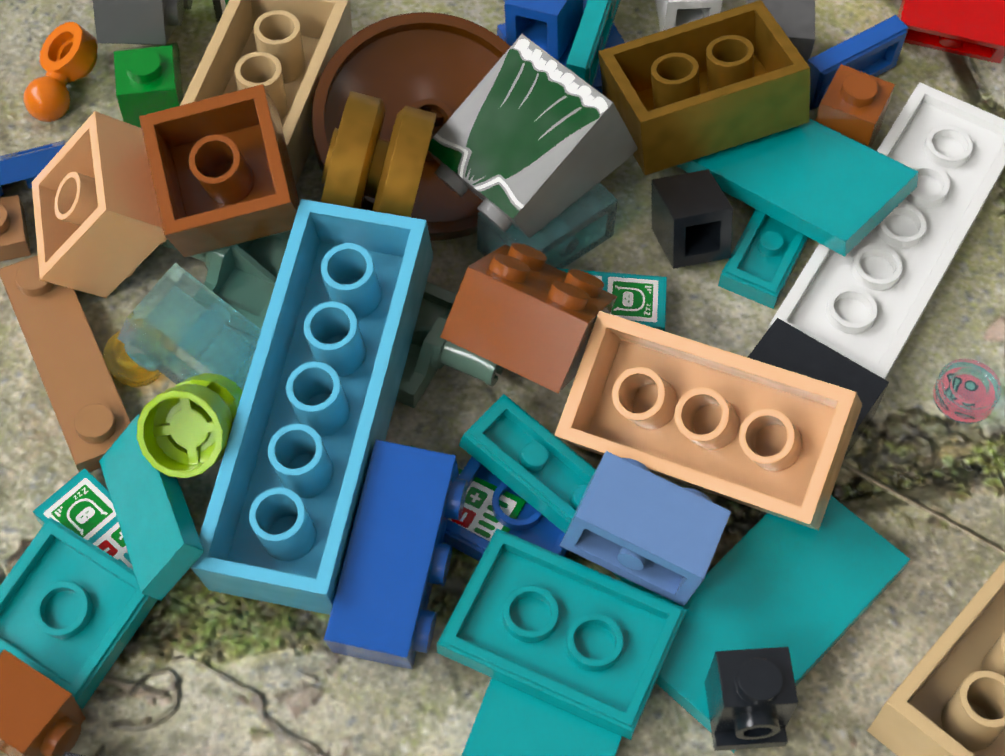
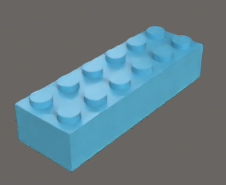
[191,199,433,615]

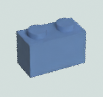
[560,451,731,607]

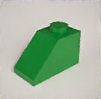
[114,42,183,128]

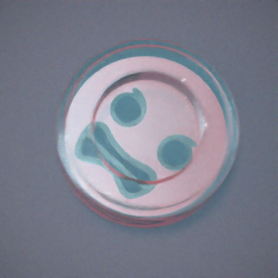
[933,359,1001,424]

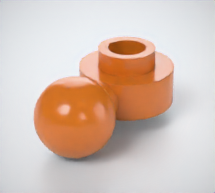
[24,22,98,122]

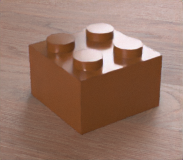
[139,84,300,258]
[440,243,617,393]

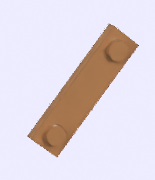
[0,255,131,472]

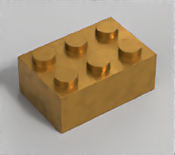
[598,0,810,176]

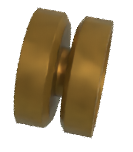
[321,91,436,217]

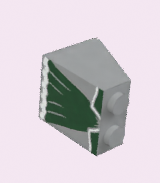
[428,34,638,239]

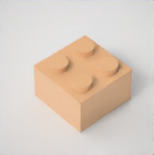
[31,111,167,298]

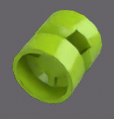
[137,373,243,478]

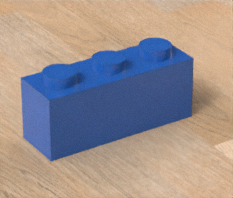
[324,439,468,670]

